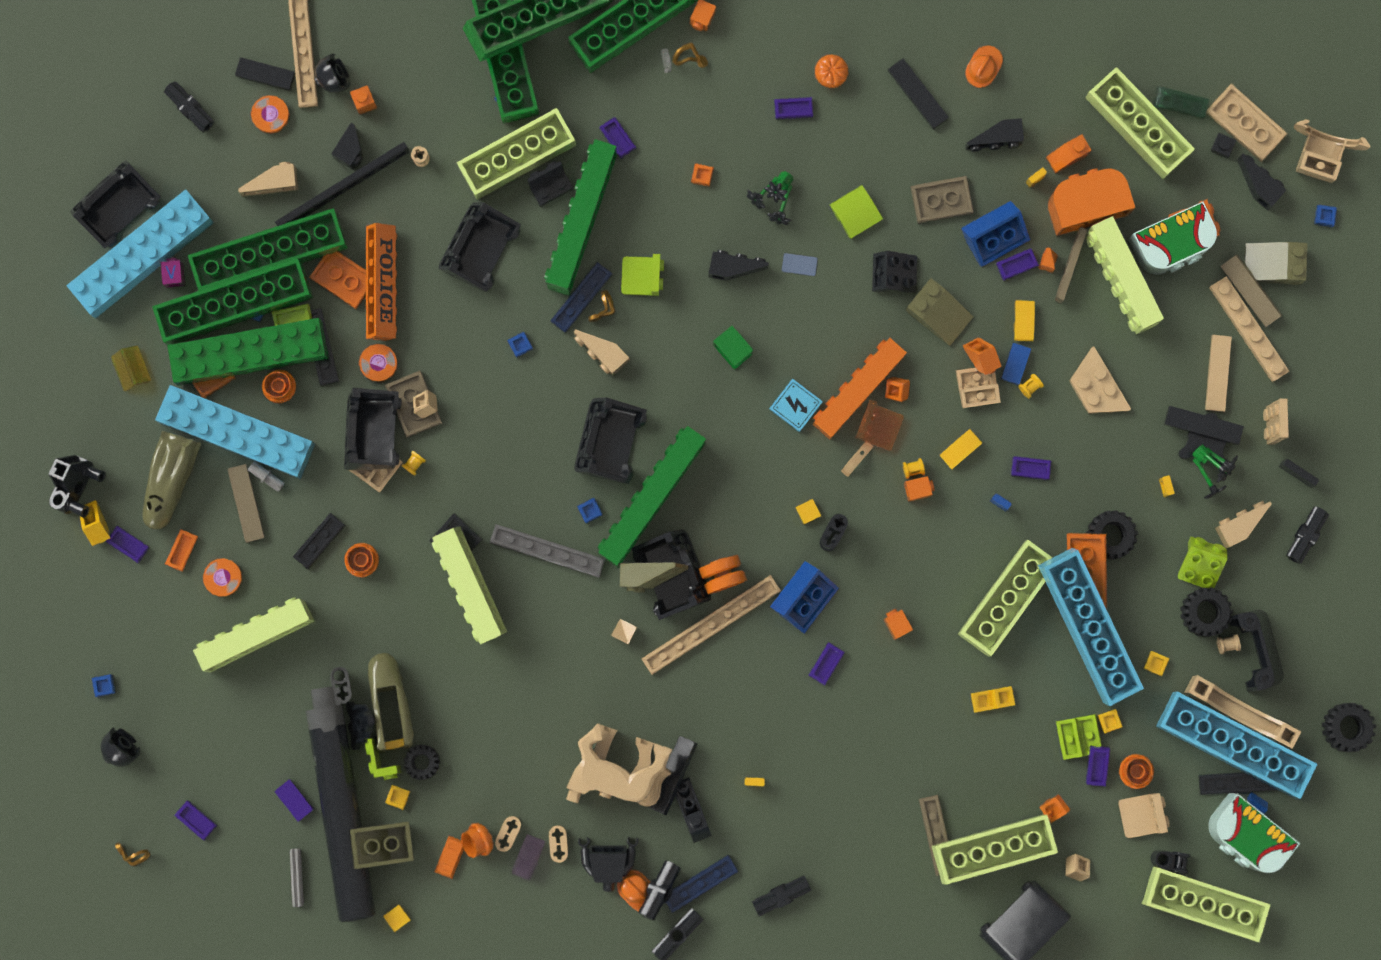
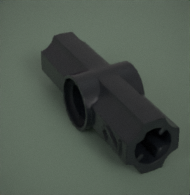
[164,81,215,133]
[1286,506,1329,564]
[638,861,681,921]
[752,875,812,917]
[651,908,704,960]

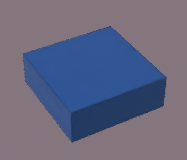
[1314,205,1337,227]
[507,332,533,358]
[990,494,1012,512]
[577,498,603,524]
[92,674,116,697]
[1247,792,1268,814]

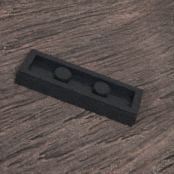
[235,57,295,91]
[293,513,346,569]

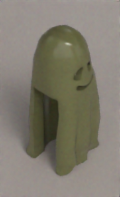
[142,431,202,530]
[368,653,414,753]

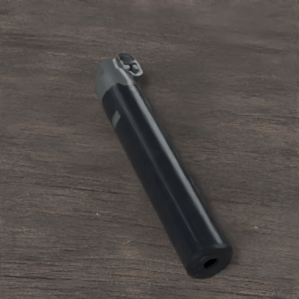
[306,667,376,922]

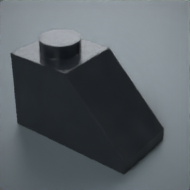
[331,122,363,170]

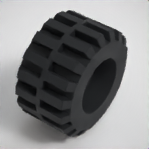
[1086,510,1138,560]
[1180,588,1233,637]
[1322,703,1376,752]

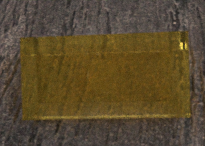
[111,345,151,391]

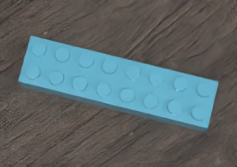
[66,189,214,318]
[155,385,315,479]
[1038,548,1144,706]
[1156,692,1317,799]

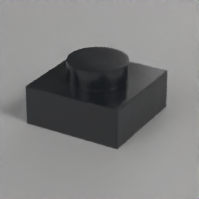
[1210,133,1236,159]

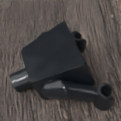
[578,836,639,892]

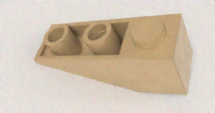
[574,330,630,376]
[1215,501,1271,548]

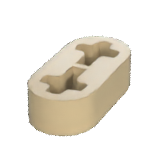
[495,816,521,852]
[549,825,568,863]

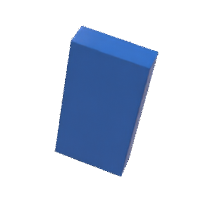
[1001,343,1031,385]

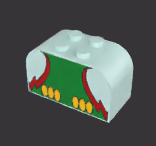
[1128,202,1217,274]
[1208,793,1300,873]

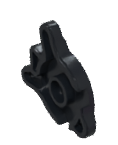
[1178,413,1226,466]
[346,701,375,750]

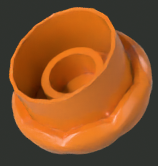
[815,54,849,88]
[262,369,296,403]
[344,543,379,577]
[1119,754,1154,789]
[461,823,493,858]

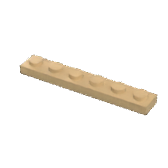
[1209,276,1290,382]

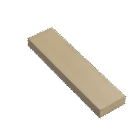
[1205,335,1232,413]

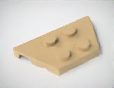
[1069,346,1131,414]

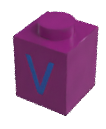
[161,258,185,288]

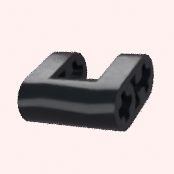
[819,514,848,551]

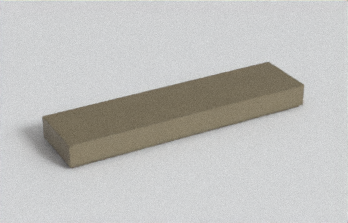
[1055,227,1087,303]
[1220,254,1282,327]
[228,464,265,543]
[919,795,948,876]

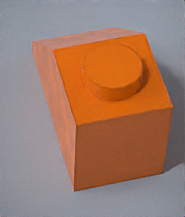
[1046,134,1092,173]
[962,337,1002,375]

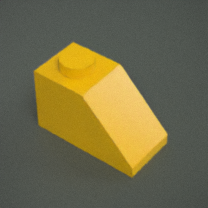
[80,500,110,546]

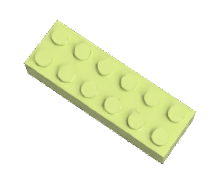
[1086,67,1195,179]
[457,108,576,200]
[1086,216,1164,335]
[432,527,508,644]
[958,540,1052,657]
[193,597,315,672]
[932,815,1058,884]
[1142,866,1270,942]

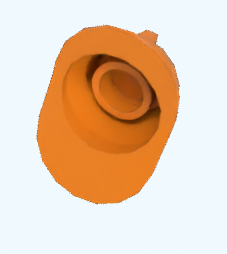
[965,46,1003,88]
[617,870,650,912]

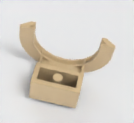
[1294,119,1370,183]

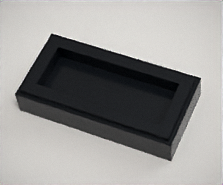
[1279,459,1319,488]

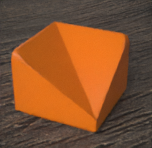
[1039,247,1058,273]
[885,377,910,402]

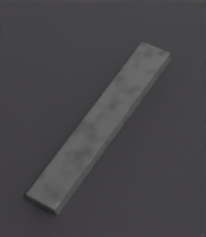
[490,524,605,578]

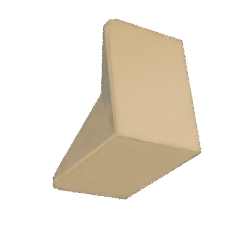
[413,390,438,418]
[611,619,637,645]
[1065,854,1090,881]

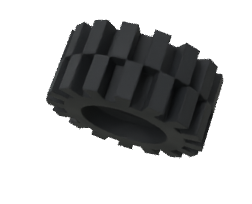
[404,745,440,780]

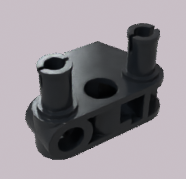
[48,455,106,518]

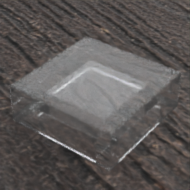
[661,49,672,73]

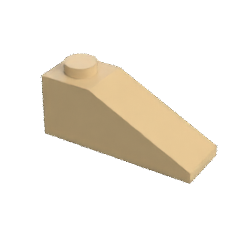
[238,162,298,197]

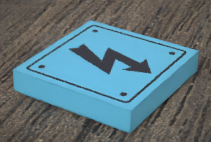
[769,379,823,432]

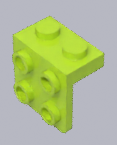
[621,254,664,296]
[1178,536,1228,588]
[365,738,402,780]

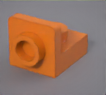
[1039,794,1070,823]

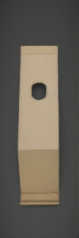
[841,441,874,477]

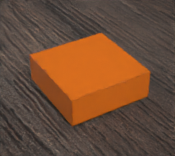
[691,163,714,187]

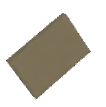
[910,176,974,224]
[385,371,443,438]

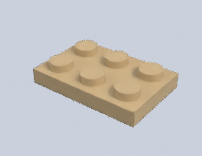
[1263,399,1289,445]

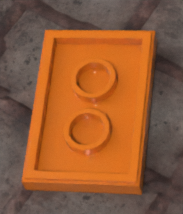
[309,252,366,310]

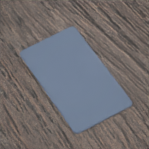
[782,253,817,276]

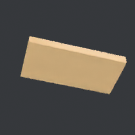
[1205,84,1288,162]

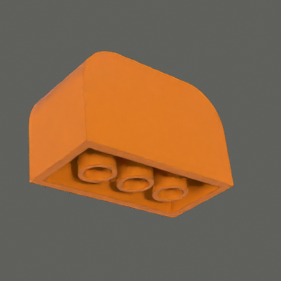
[1048,168,1135,236]

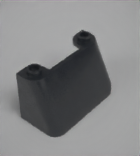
[70,161,161,248]
[439,202,521,292]
[344,388,402,470]
[574,397,647,484]
[631,529,711,620]
[1229,610,1284,692]
[979,880,1071,960]

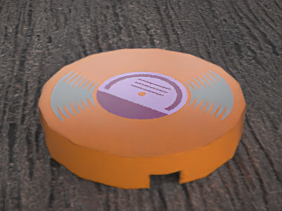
[251,95,290,134]
[359,344,398,382]
[203,558,242,597]

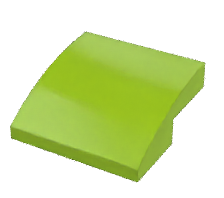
[830,185,883,238]
[1056,714,1102,760]

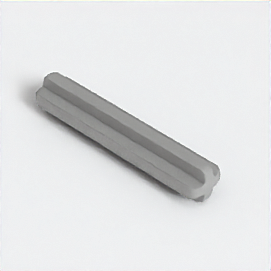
[290,848,304,907]

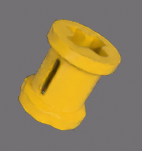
[1018,374,1044,399]
[401,450,426,476]
[902,458,925,479]

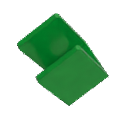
[713,326,753,369]

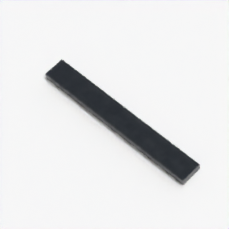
[275,142,410,226]

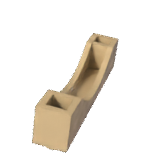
[1184,675,1301,749]

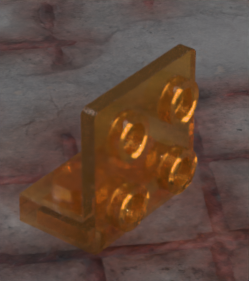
[855,399,904,451]

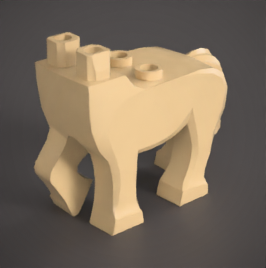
[566,723,672,806]

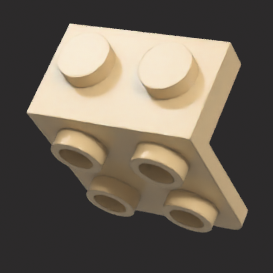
[1118,793,1170,838]

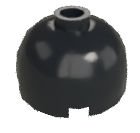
[315,54,350,93]
[100,728,140,767]

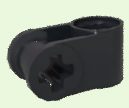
[1151,850,1191,874]

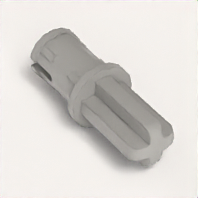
[247,461,284,492]

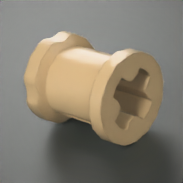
[411,146,430,167]
[1217,634,1241,655]

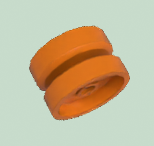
[699,555,747,595]

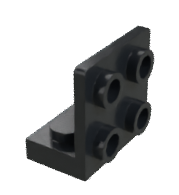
[527,161,573,207]
[872,251,917,293]

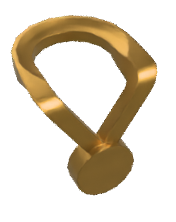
[672,43,708,68]
[588,290,615,322]
[115,842,151,866]

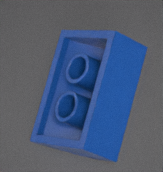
[961,201,1030,267]
[770,561,839,634]

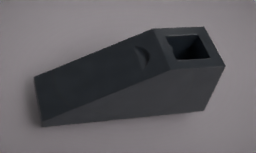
[965,118,1024,152]
[1237,153,1287,210]
[708,250,769,281]
[675,777,712,843]

